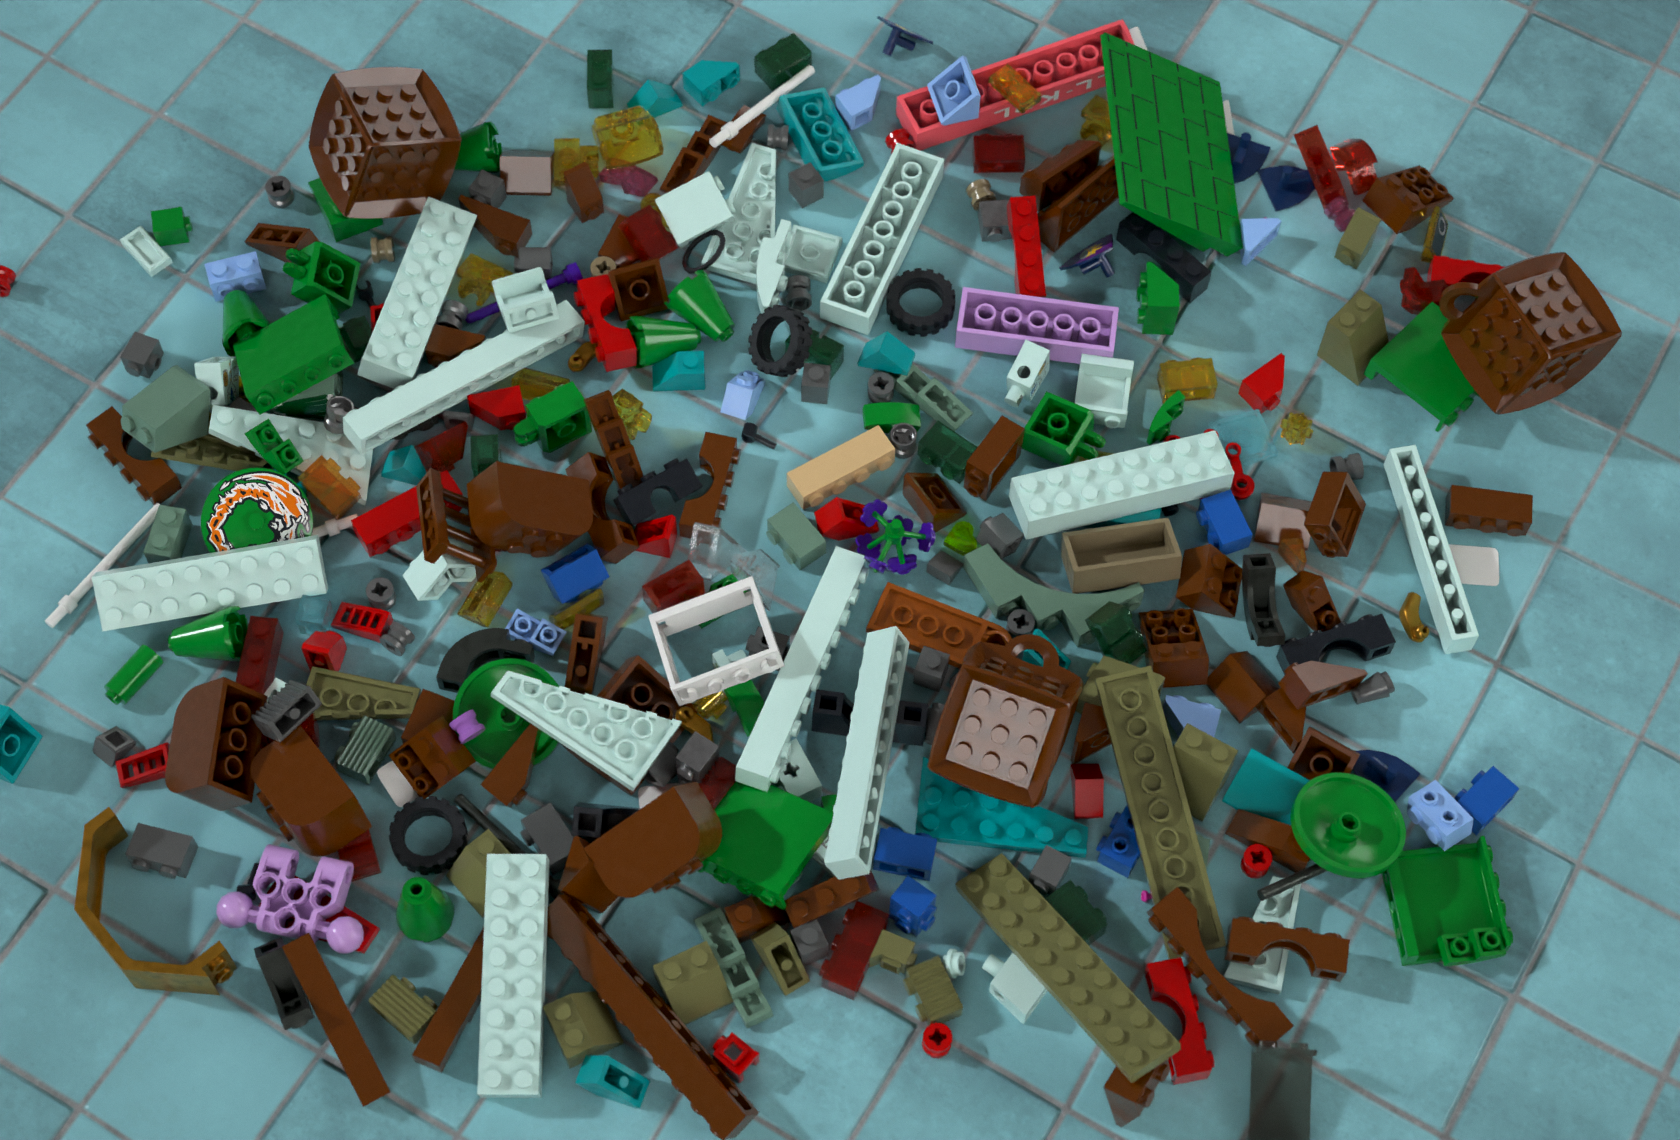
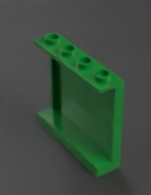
[233,294,354,415]
[1364,302,1480,432]
[697,781,834,910]
[1381,836,1513,966]

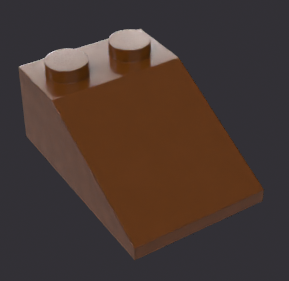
[1103,1059,1170,1127]

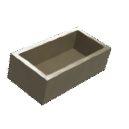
[1061,518,1182,594]

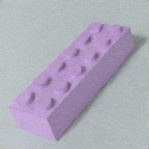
[955,287,1119,364]

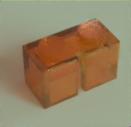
[298,455,361,520]

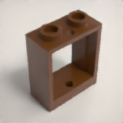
[964,415,1025,501]
[1304,471,1366,558]

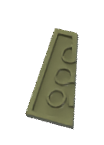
[151,433,271,471]
[305,666,421,721]

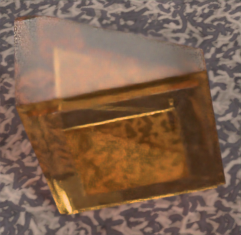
[1278,538,1307,574]

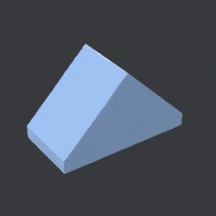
[1240,218,1281,266]

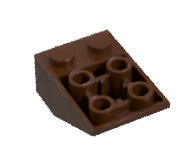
[1362,165,1454,234]
[1138,608,1209,688]

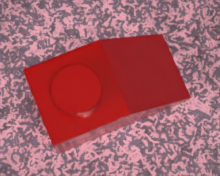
[1238,353,1285,415]
[467,385,526,431]
[814,497,880,541]
[301,631,347,672]

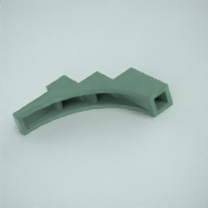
[963,544,1144,647]

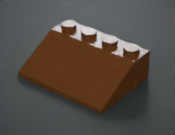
[1037,155,1119,252]
[559,655,699,796]

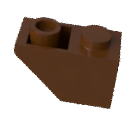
[1282,570,1341,632]

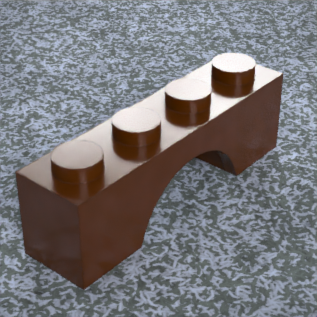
[86,406,182,505]
[679,432,741,543]
[565,452,640,564]
[1224,916,1350,982]

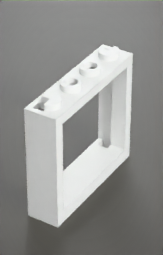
[648,576,785,706]

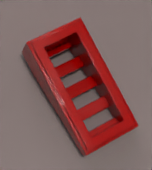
[331,602,393,643]
[115,742,170,788]

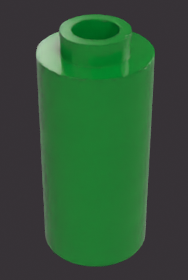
[104,644,164,705]

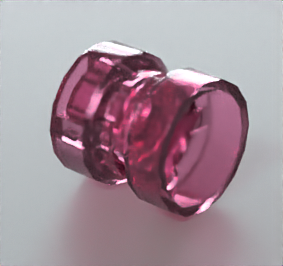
[1324,196,1356,232]

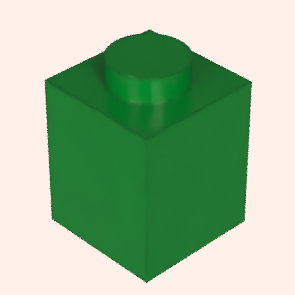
[151,207,193,247]

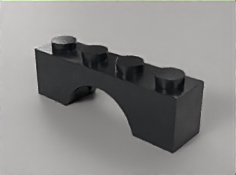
[1116,212,1211,303]
[1276,614,1396,675]
[811,689,928,746]
[572,802,641,838]

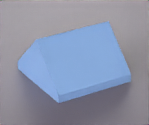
[927,55,981,126]

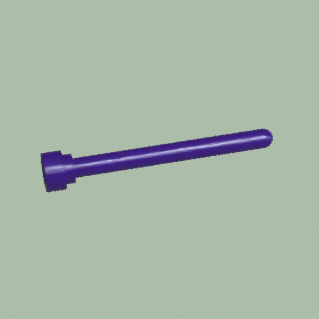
[465,262,583,324]

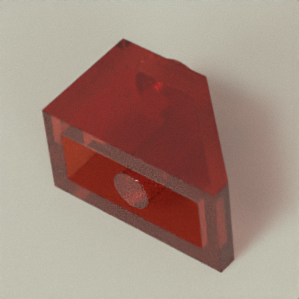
[414,421,468,473]

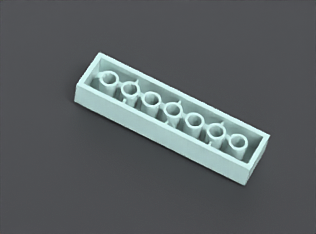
[820,143,945,335]
[357,196,477,389]
[1009,430,1234,540]
[92,535,328,631]
[477,854,549,1098]

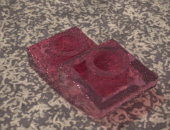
[598,159,658,197]

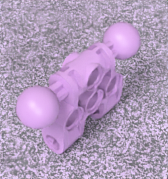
[216,844,364,953]

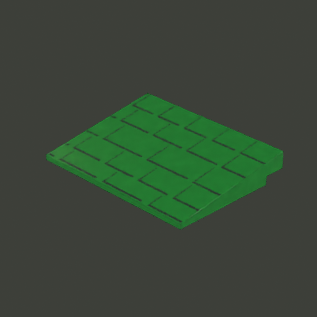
[1100,32,1243,257]

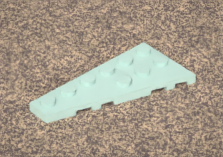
[701,143,776,284]
[209,405,373,506]
[491,671,682,791]

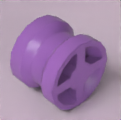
[449,709,486,744]

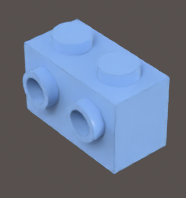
[205,251,266,302]
[1407,780,1473,851]

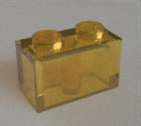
[1157,357,1218,404]

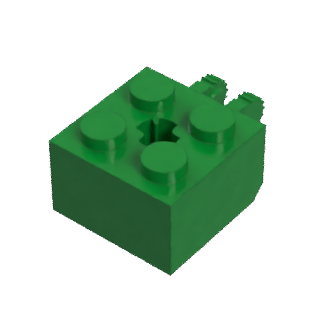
[282,241,361,314]
[513,381,592,453]
[1022,391,1106,466]

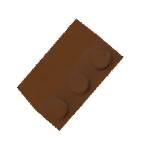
[1019,140,1102,212]

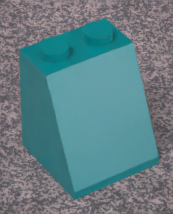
[0,704,43,784]

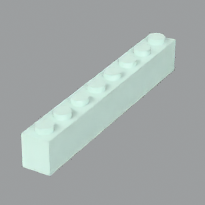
[1384,445,1479,654]

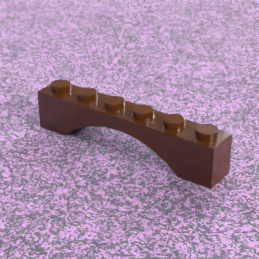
[1146,887,1294,1051]

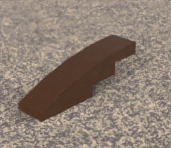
[660,114,728,193]
[584,390,644,490]

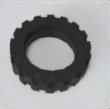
[886,268,955,337]
[748,305,813,377]
[389,796,468,875]

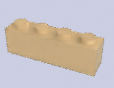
[787,425,895,510]

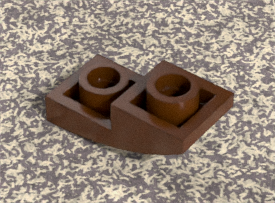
[721,105,766,154]

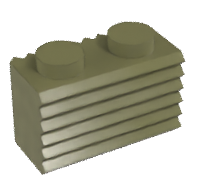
[903,955,963,1026]
[368,974,438,1045]

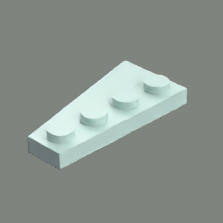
[1223,876,1301,994]

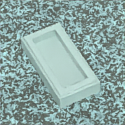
[120,226,173,277]

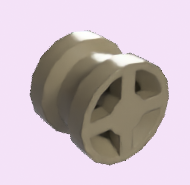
[966,179,996,211]
[371,236,395,263]
[590,256,616,277]

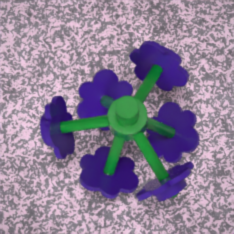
[855,499,936,575]

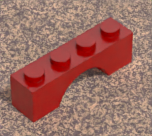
[1007,195,1046,298]
[1425,255,1504,297]
[574,274,637,372]
[1144,957,1214,1085]

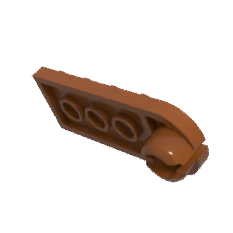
[866,582,1012,669]

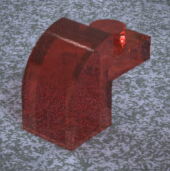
[1330,138,1378,195]
[1400,267,1448,315]

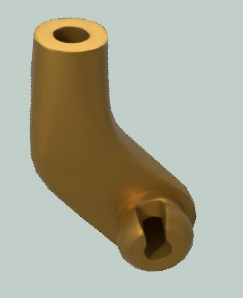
[568,341,596,372]
[1399,592,1429,643]
[675,706,714,743]

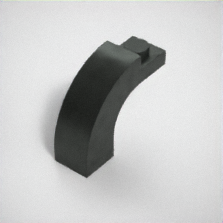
[1242,553,1285,647]
[436,628,535,693]
[254,937,314,1030]

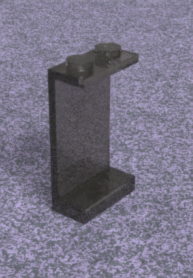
[1248,1040,1317,1140]

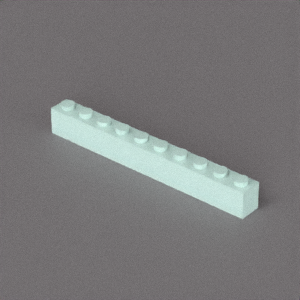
[343,300,585,455]
[735,546,869,792]
[824,626,910,880]

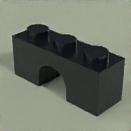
[613,458,703,526]

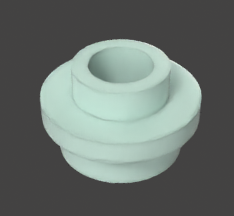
[942,949,966,978]

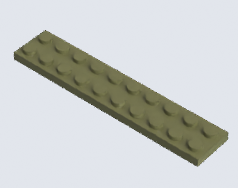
[1095,666,1226,959]
[955,853,1181,1083]

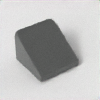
[443,411,475,432]
[926,550,963,585]
[93,726,136,767]

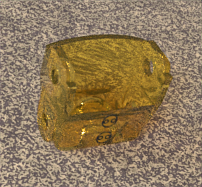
[591,106,664,170]

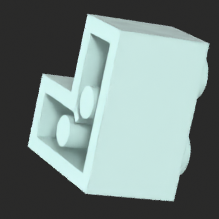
[402,539,476,601]

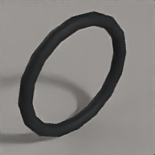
[682,230,725,274]

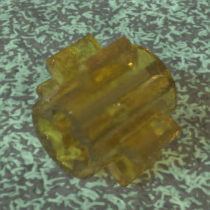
[1280,412,1313,445]
[693,691,728,719]

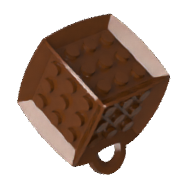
[309,67,462,219]
[1439,252,1622,415]
[928,634,1083,808]

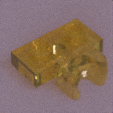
[1080,95,1112,148]
[554,138,599,186]
[457,253,515,306]
[612,388,652,440]

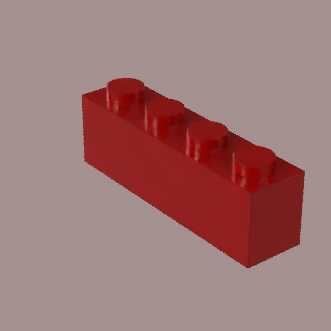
[351,470,463,557]

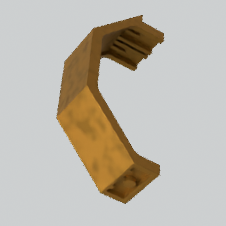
[74,807,237,995]

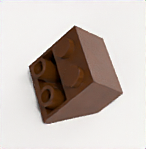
[1176,544,1242,618]
[389,716,476,799]

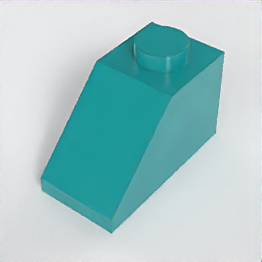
[652,351,706,392]
[575,1055,650,1108]

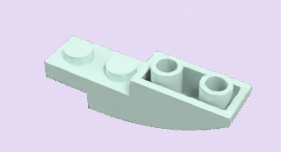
[756,219,795,314]

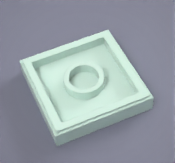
[784,224,842,283]

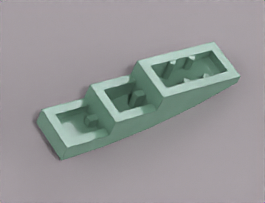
[874,364,973,432]
[694,908,773,1029]

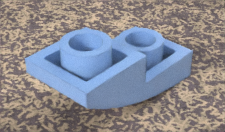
[505,608,567,656]

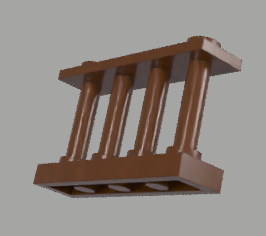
[416,468,497,583]

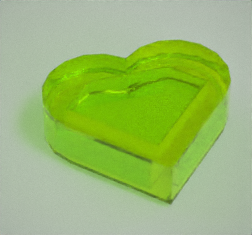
[943,521,977,556]

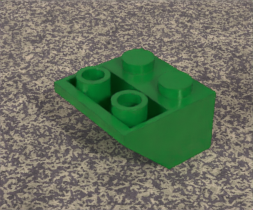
[1136,262,1180,335]

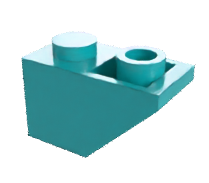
[682,60,740,106]

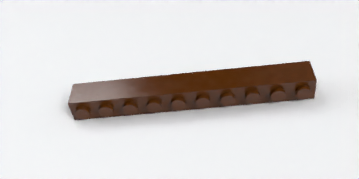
[547,894,759,1140]

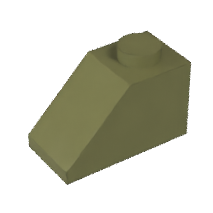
[1334,207,1381,269]
[750,922,810,996]

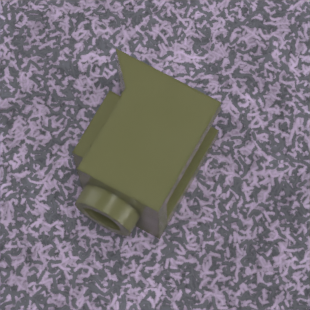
[869,929,918,975]

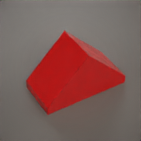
[634,515,677,558]
[1070,763,1104,819]

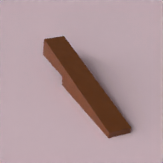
[412,927,484,1073]
[282,933,390,1107]

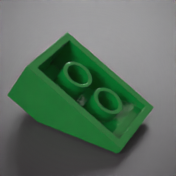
[308,178,384,242]

